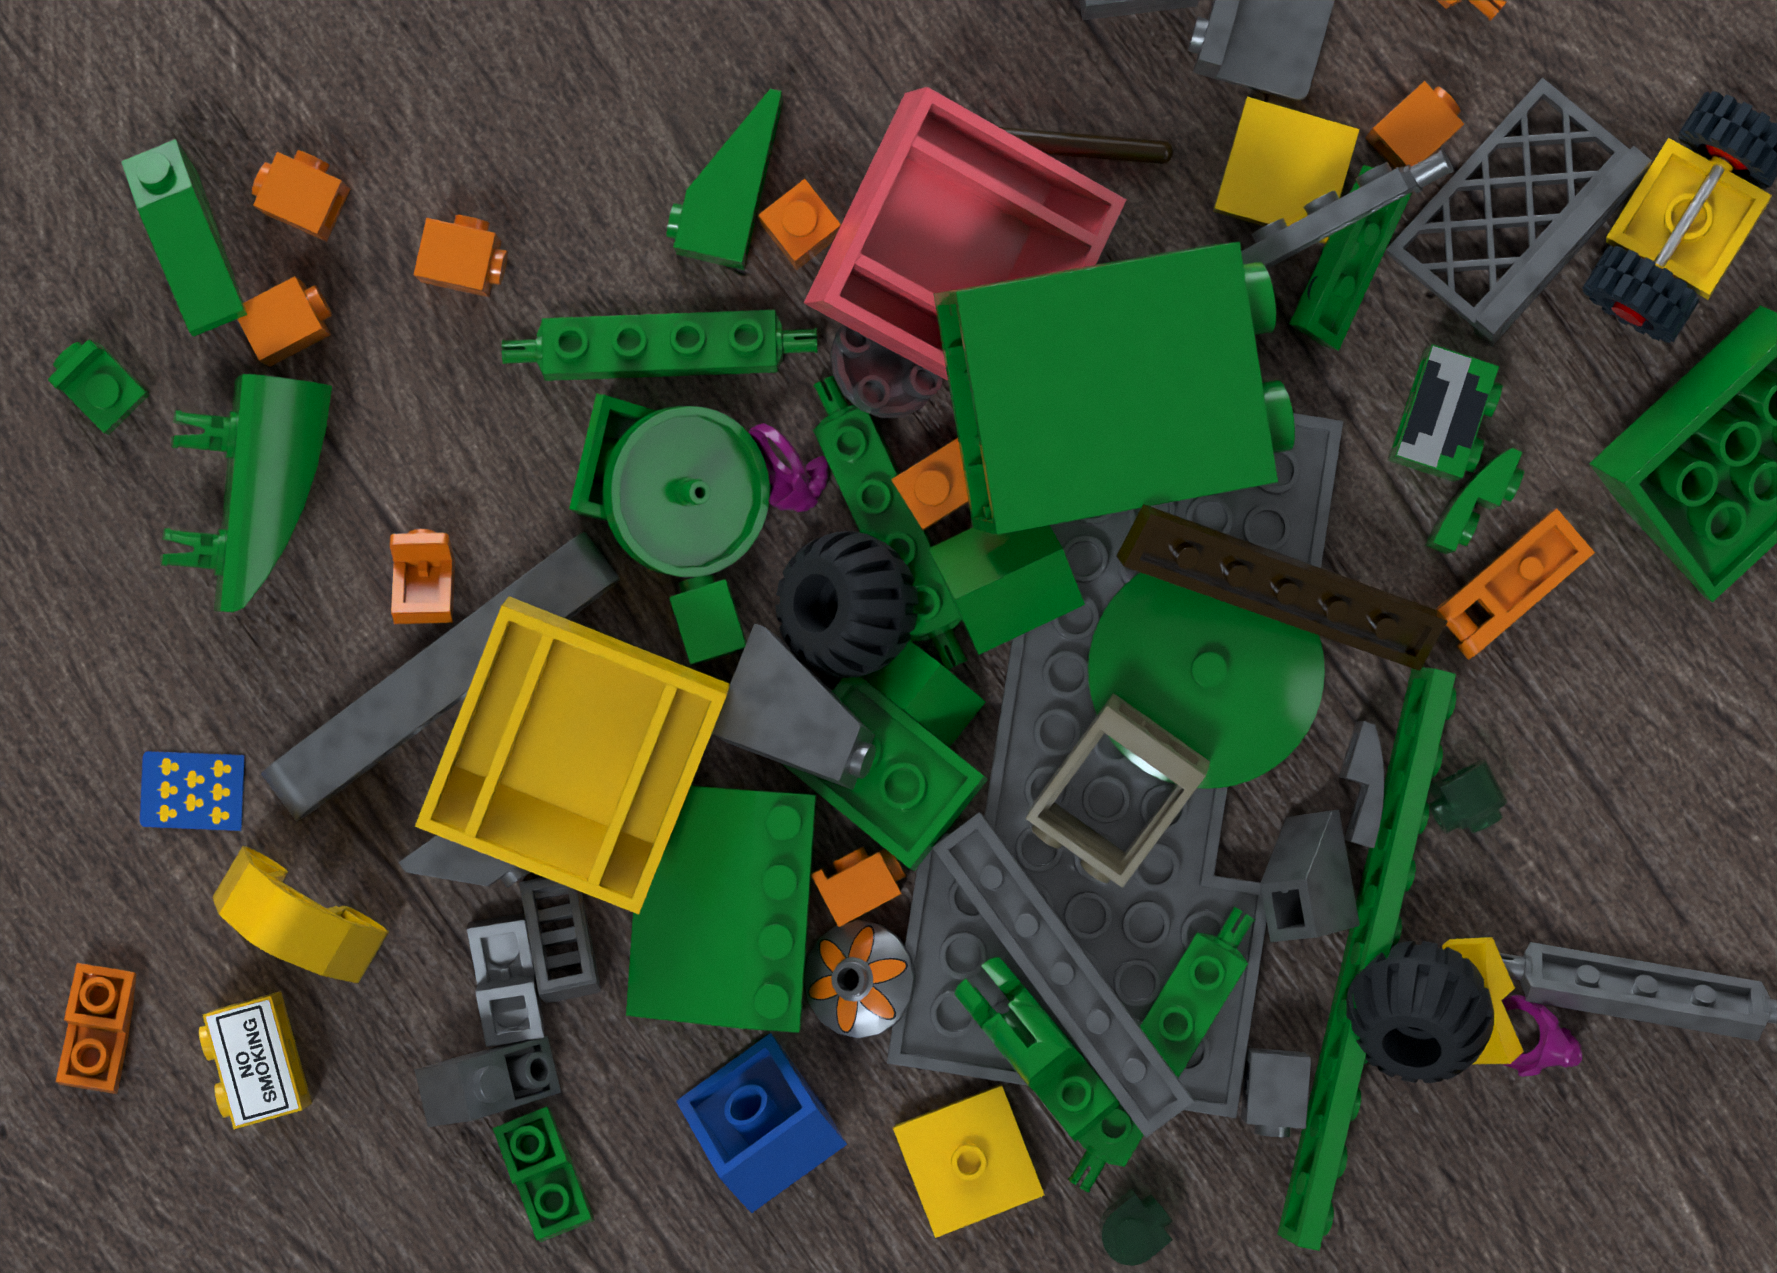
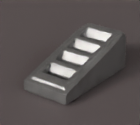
[519,877,601,1003]

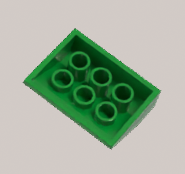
[1589,305,1777,602]
[626,785,817,1033]

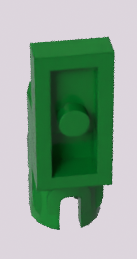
[954,957,1121,1142]

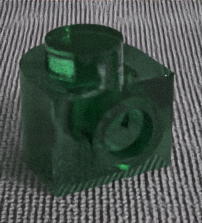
[1429,759,1508,834]
[1099,1188,1173,1266]

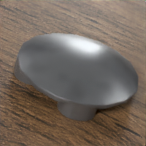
[830,325,943,418]

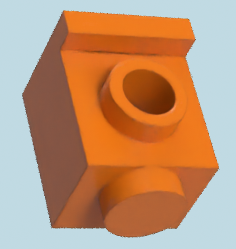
[811,846,906,927]

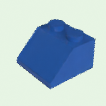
[676,1033,847,1213]

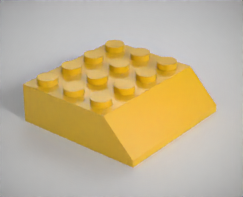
[415,596,730,914]

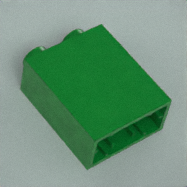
[933,242,1295,535]

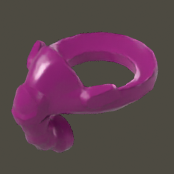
[749,423,829,512]
[1501,995,1583,1077]

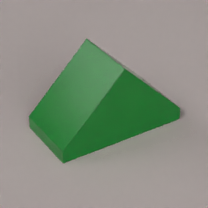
[861,640,986,747]

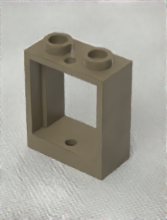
[1025,693,1210,888]

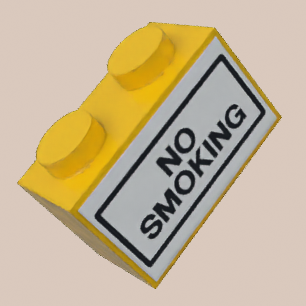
[199,991,312,1129]

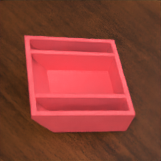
[804,87,1127,381]

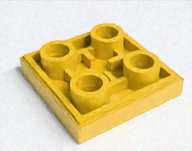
[1213,97,1360,244]

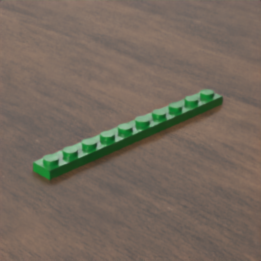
[1277,667,1456,1251]

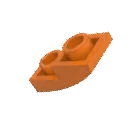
[55,963,137,1094]

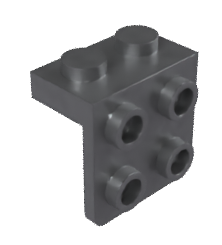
[1188,0,1334,101]

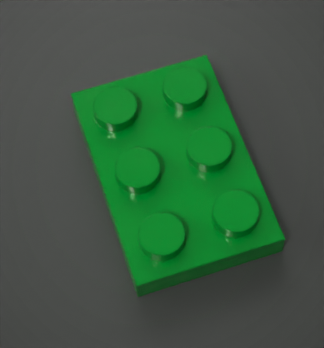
[781,676,988,871]

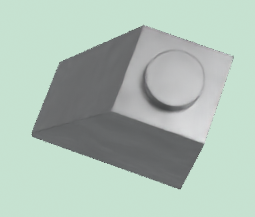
[712,623,875,790]

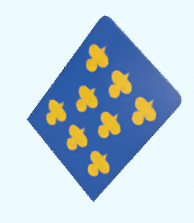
[140,751,245,831]

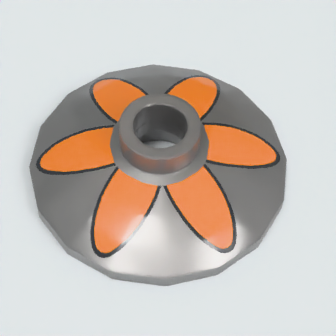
[804,920,916,1038]

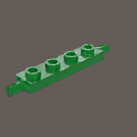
[502,310,818,381]
[813,376,968,670]
[1068,907,1256,1193]

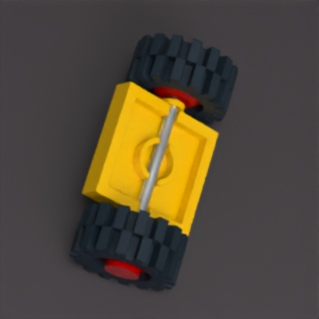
[1582,91,1777,343]

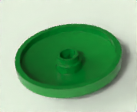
[1087,573,1325,789]

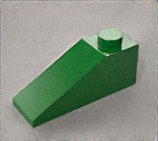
[666,88,784,270]
[121,139,247,337]

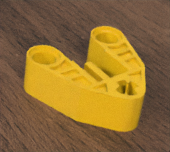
[212,846,389,983]

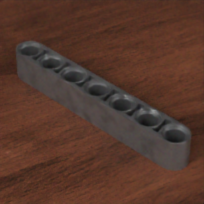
[261,532,620,821]

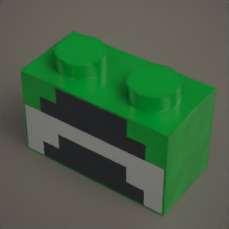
[1387,344,1503,482]

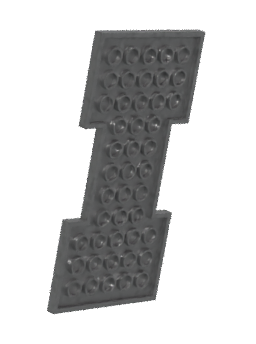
[887,413,1343,1118]

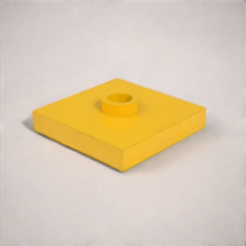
[893,1084,1045,1238]

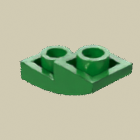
[1425,448,1524,554]
[493,1107,595,1242]

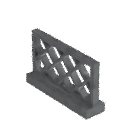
[1386,78,1652,347]

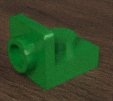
[48,339,150,435]

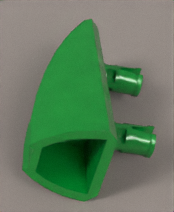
[160,374,332,612]

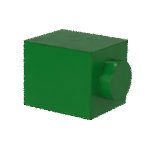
[669,574,747,666]

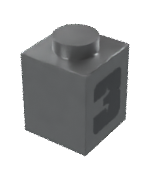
[1241,1048,1311,1137]

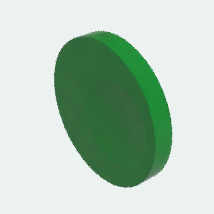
[603,406,770,577]

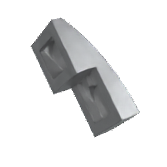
[1339,721,1384,848]
[467,913,545,1047]

